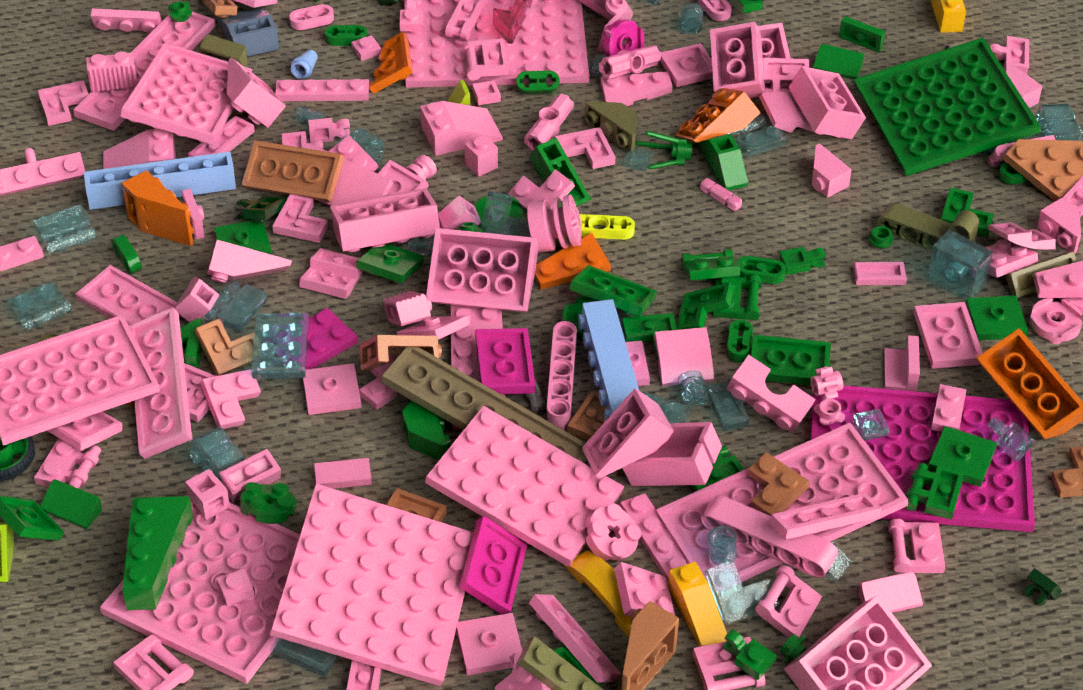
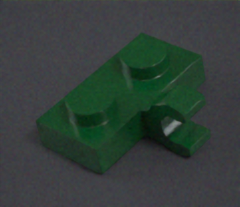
[236,196,287,223]

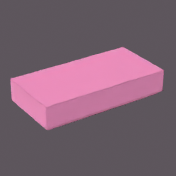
[853,262,907,285]
[314,458,372,489]

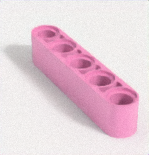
[547,321,577,431]
[701,495,838,578]

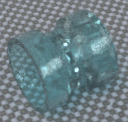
[680,3,703,34]
[677,370,709,407]
[708,526,738,566]

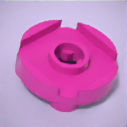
[603,19,644,57]

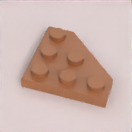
[1002,139,1083,201]

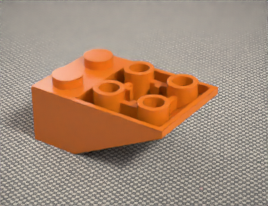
[675,88,761,143]
[121,170,194,246]

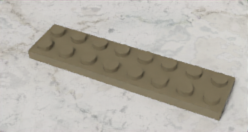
[381,347,587,463]

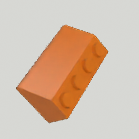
[976,329,1083,440]

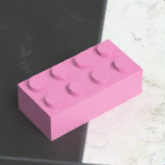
[330,188,440,252]

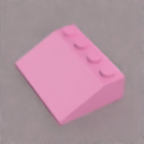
[426,228,538,313]
[784,595,932,690]

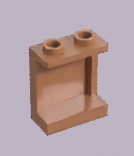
[360,335,441,371]

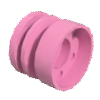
[527,195,582,253]

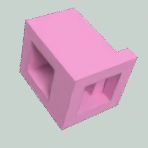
[185,469,230,520]

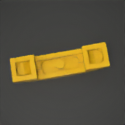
[564,550,632,637]

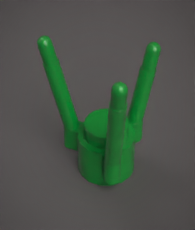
[636,131,692,169]

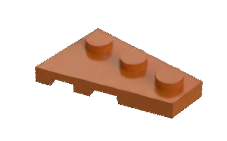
[369,31,413,93]
[534,233,611,290]

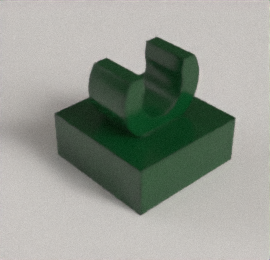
[1024,568,1062,606]

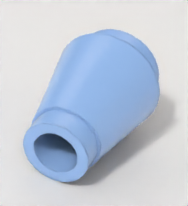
[291,50,318,79]

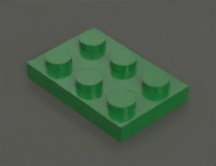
[569,265,658,316]
[751,334,831,386]

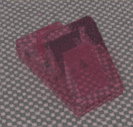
[493,0,526,44]

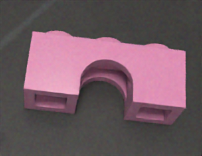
[726,355,816,433]

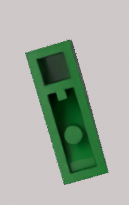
[529,138,591,207]

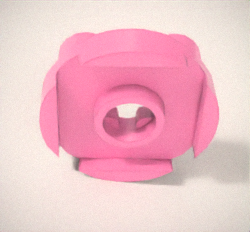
[1029,298,1082,344]
[585,504,641,562]

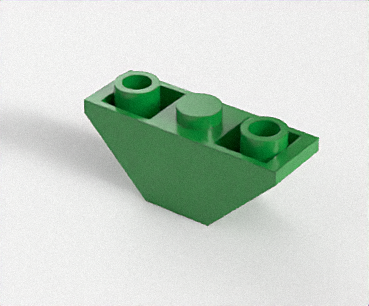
[698,134,748,191]
[402,400,451,461]

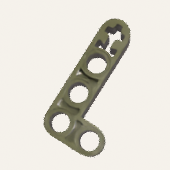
[876,203,979,261]

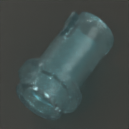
[295,106,326,124]

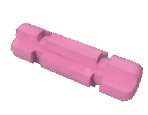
[700,178,742,211]

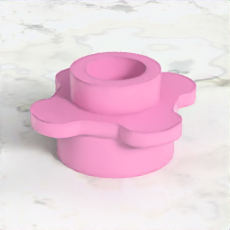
[814,399,845,425]

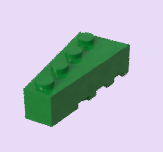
[122,496,193,610]

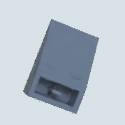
[217,7,279,57]

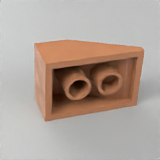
[622,601,679,690]

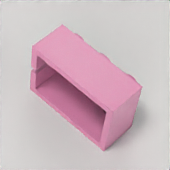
[622,422,722,486]

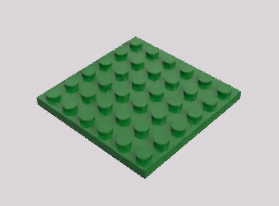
[854,37,1040,176]

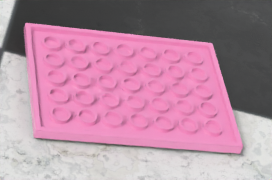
[404,0,589,88]

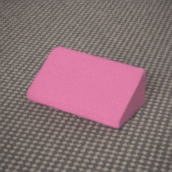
[219,449,281,502]
[858,572,923,613]

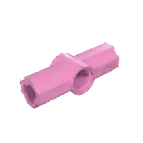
[599,45,661,79]
[524,93,574,151]

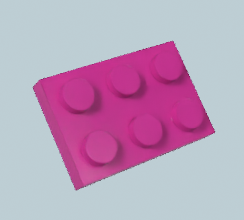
[264,308,358,378]
[475,328,536,394]
[459,516,527,614]

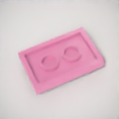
[914,302,983,369]

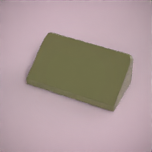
[200,34,247,67]

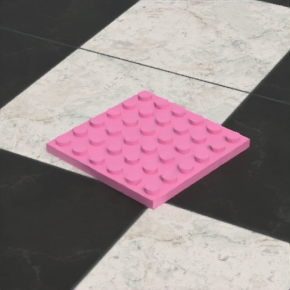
[270,484,474,686]
[100,501,300,684]

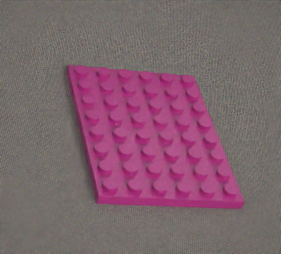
[811,385,1035,532]

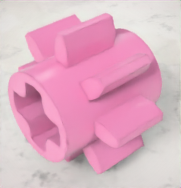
[811,367,843,400]

